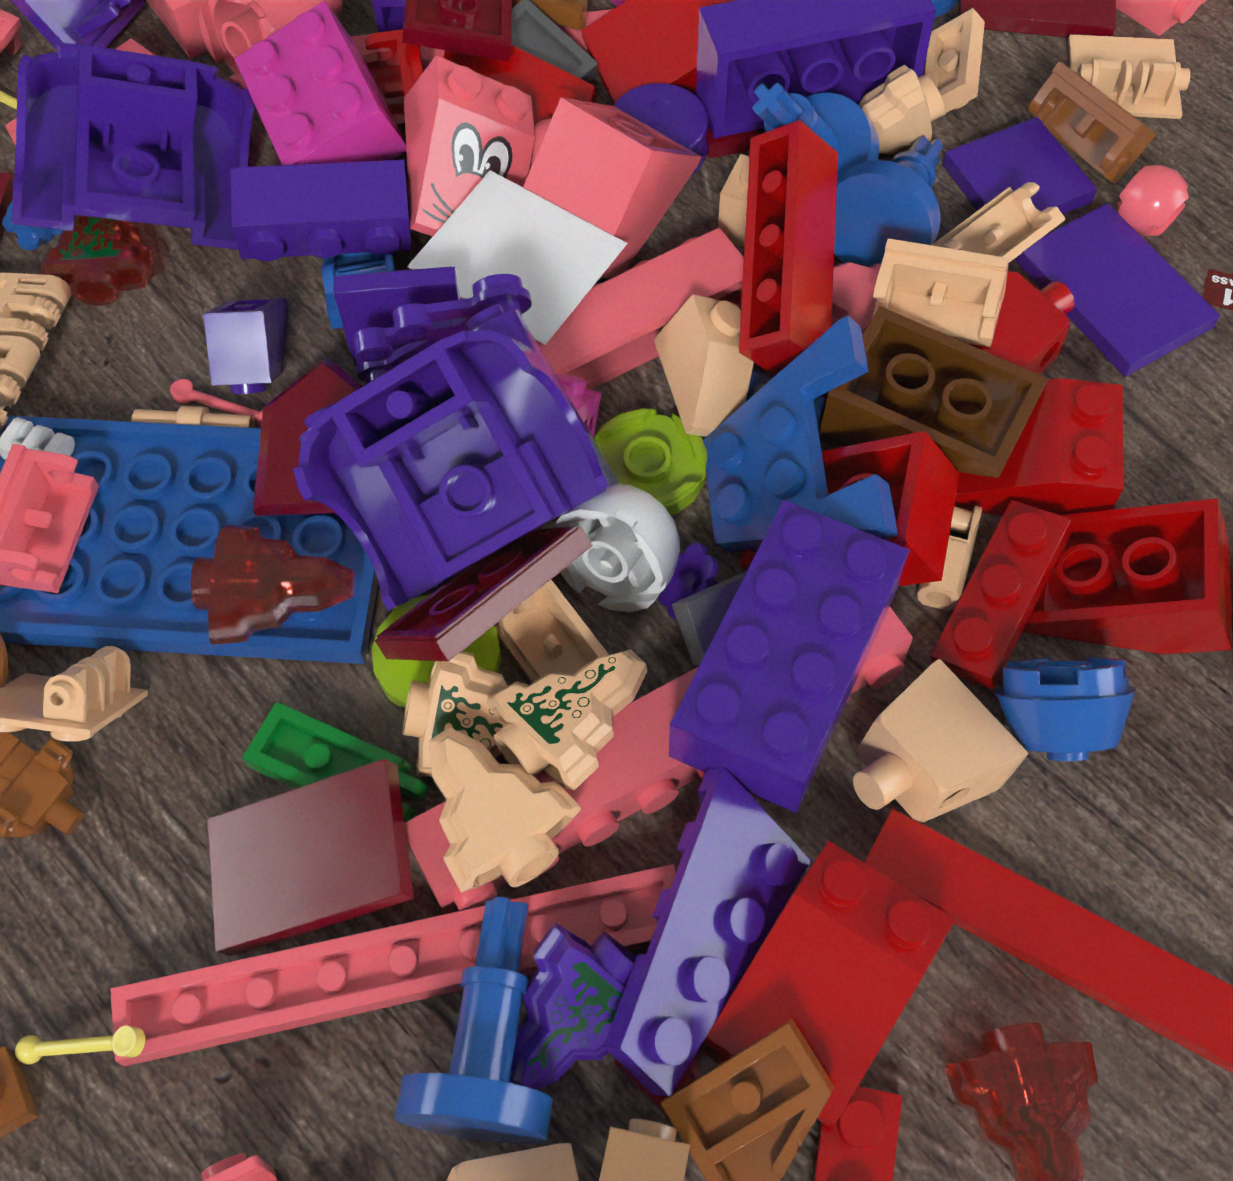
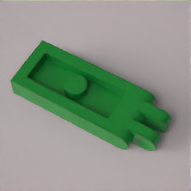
[242,702,429,822]

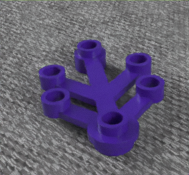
[353,274,532,385]

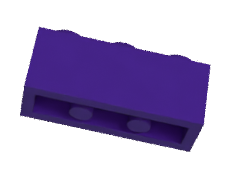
[230,160,412,261]

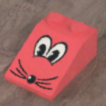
[404,56,535,237]

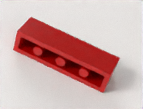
[739,120,838,376]

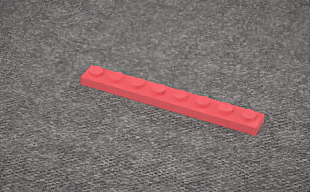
[110,864,676,1067]

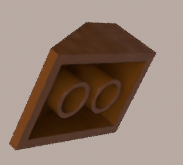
[819,306,1048,478]

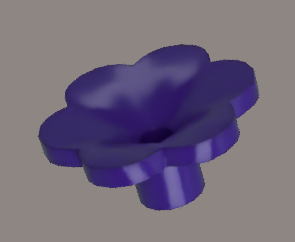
[658,542,719,620]

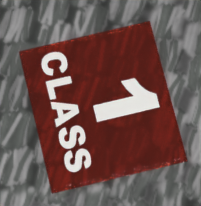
[1203,269,1233,310]

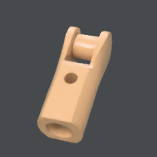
[917,506,982,611]

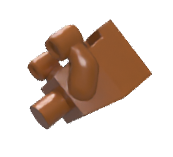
[0,732,85,838]

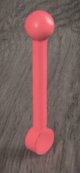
[170,379,262,428]

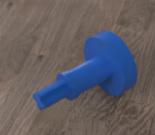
[752,83,880,182]
[834,135,943,267]
[394,897,553,1144]

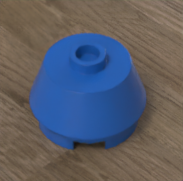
[995,657,1136,761]

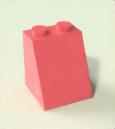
[523,97,702,279]

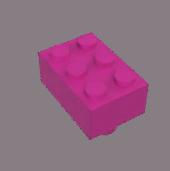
[234,0,406,165]

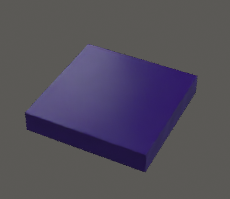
[942,117,1097,214]
[333,266,460,366]

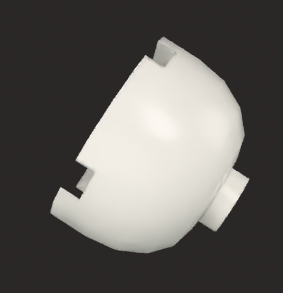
[556,484,680,613]

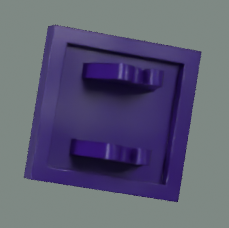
[11,0,145,50]

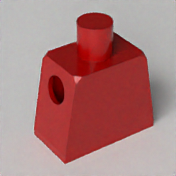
[967,271,1074,375]

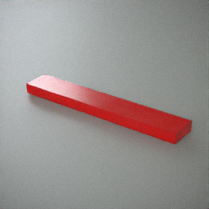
[864,809,1233,1073]

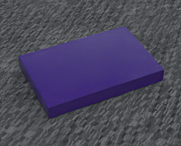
[1016,203,1220,377]

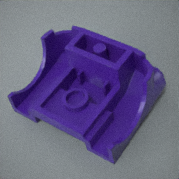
[12,43,254,250]
[293,304,619,611]

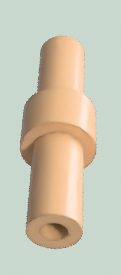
[132,406,255,428]

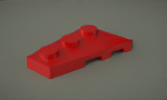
[443,45,597,126]

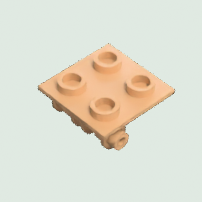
[1068,34,1190,119]
[0,646,148,741]

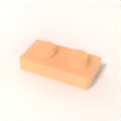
[925,8,985,113]

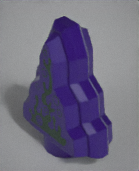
[509,922,636,1090]

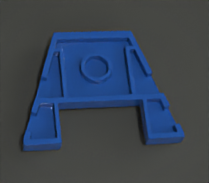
[703,315,898,552]

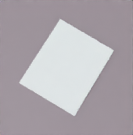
[407,170,628,345]

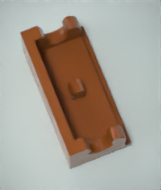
[1028,61,1157,184]

